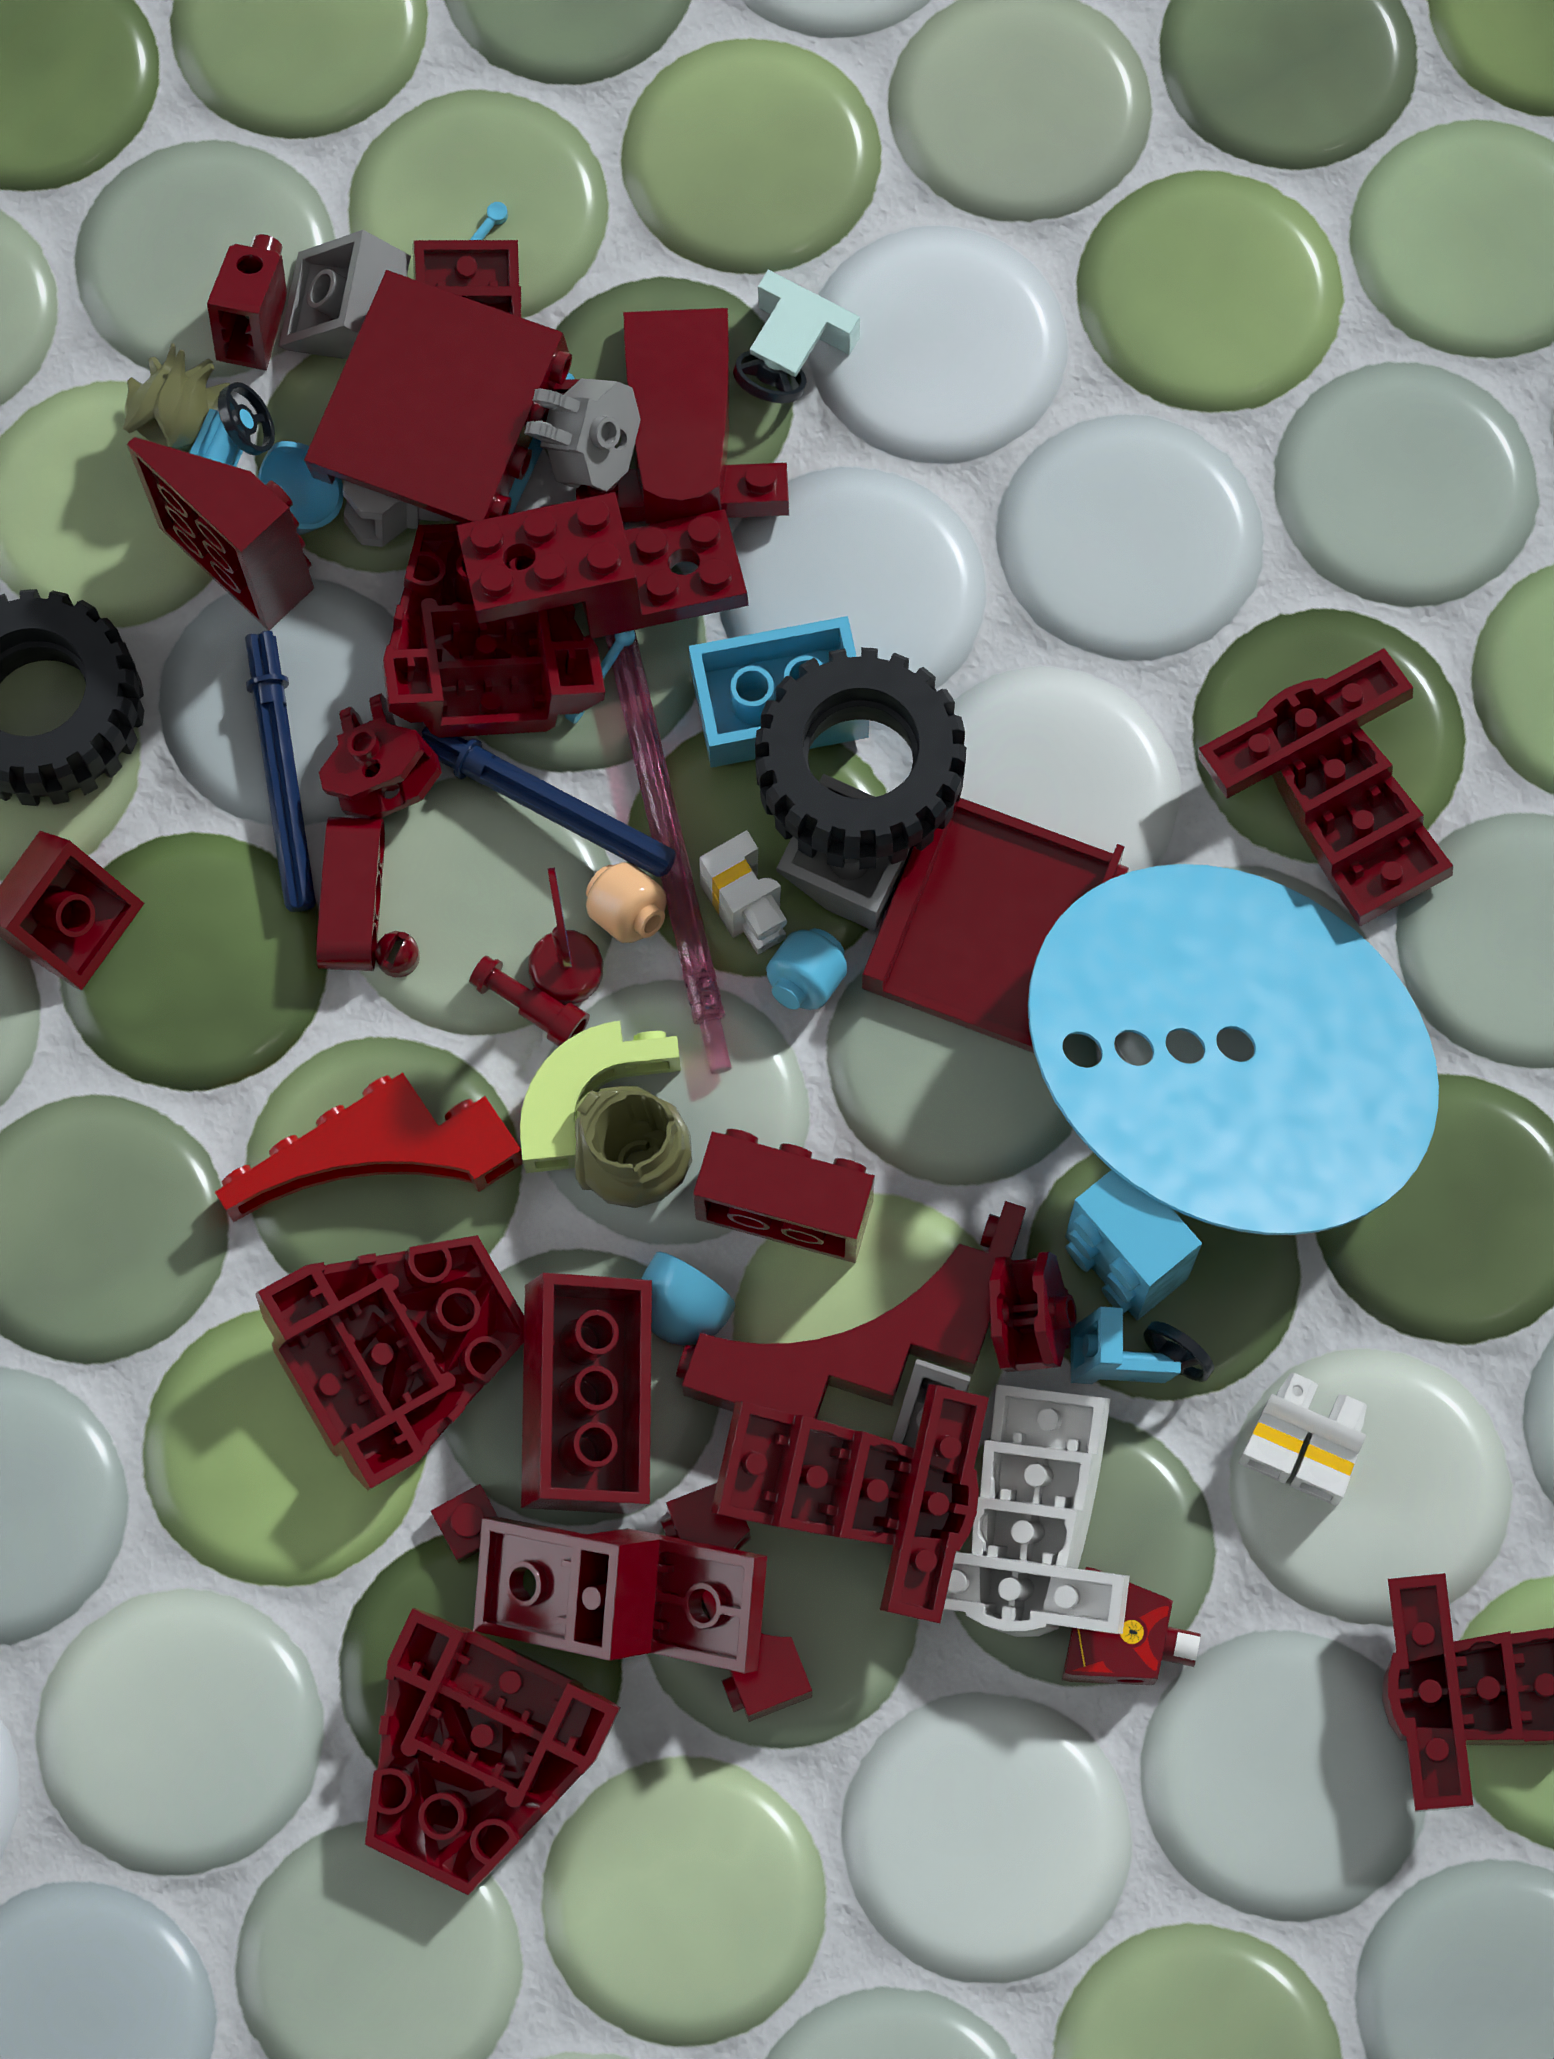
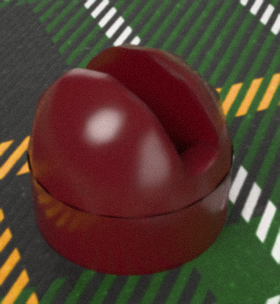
[375,931,420,977]

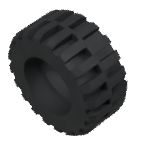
[0,589,145,806]
[755,647,967,870]

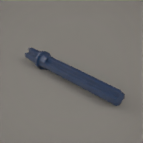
[245,631,316,912]
[421,726,676,877]

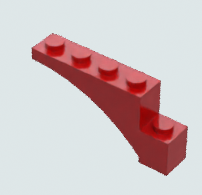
[215,1072,523,1222]

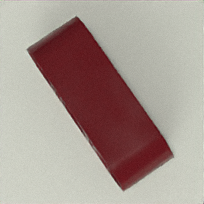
[317,817,385,971]

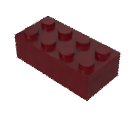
[521,1272,652,1514]

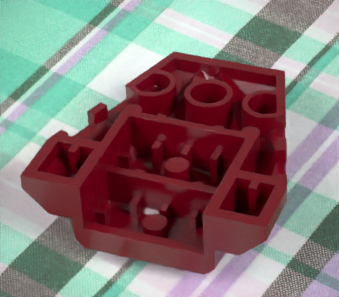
[382,523,605,738]
[255,1235,524,1491]
[365,1608,621,1895]

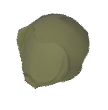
[575,1086,693,1208]

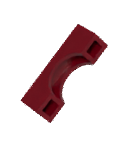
[660,1483,812,1722]

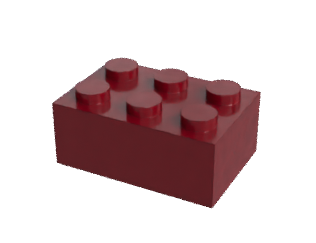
[693,1129,875,1263]

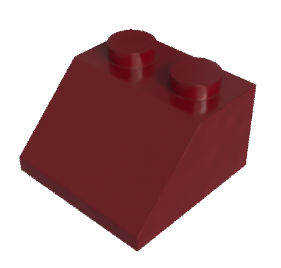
[0,831,145,991]

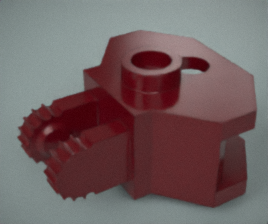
[319,693,442,819]
[989,1252,1077,1372]

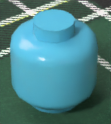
[766,928,847,1010]

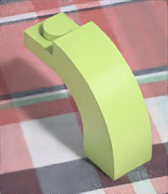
[520,1021,681,1173]

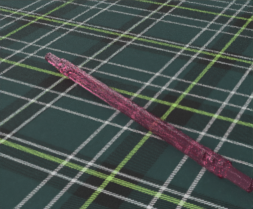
[605,630,732,1074]

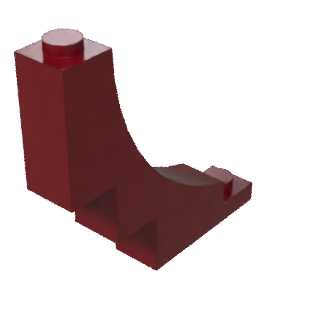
[676,1201,1026,1419]

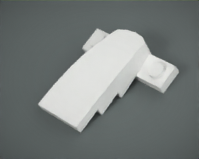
[944,1384,1130,1637]

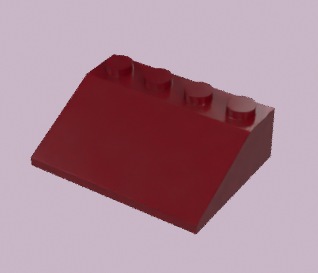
[127,437,314,631]

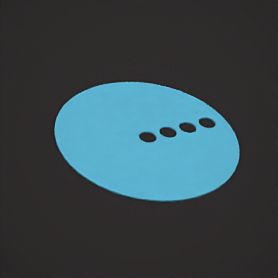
[1028,864,1439,1235]

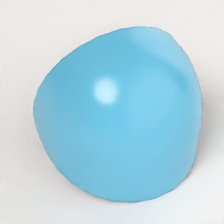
[257,441,344,535]
[641,1252,736,1346]

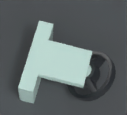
[733,269,860,403]

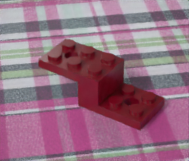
[456,492,749,639]
[473,1516,767,1673]

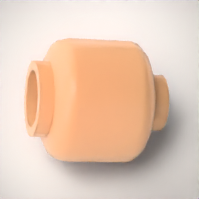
[586,862,667,943]

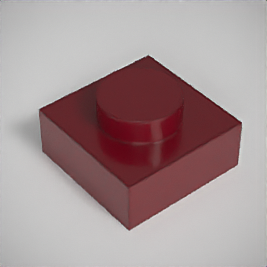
[431,1484,498,1563]

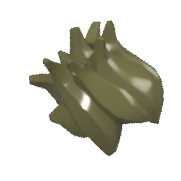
[123,343,230,453]

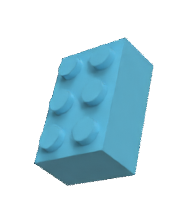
[689,616,869,768]
[1065,1170,1202,1321]

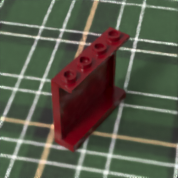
[304,270,572,524]
[862,797,1129,1053]

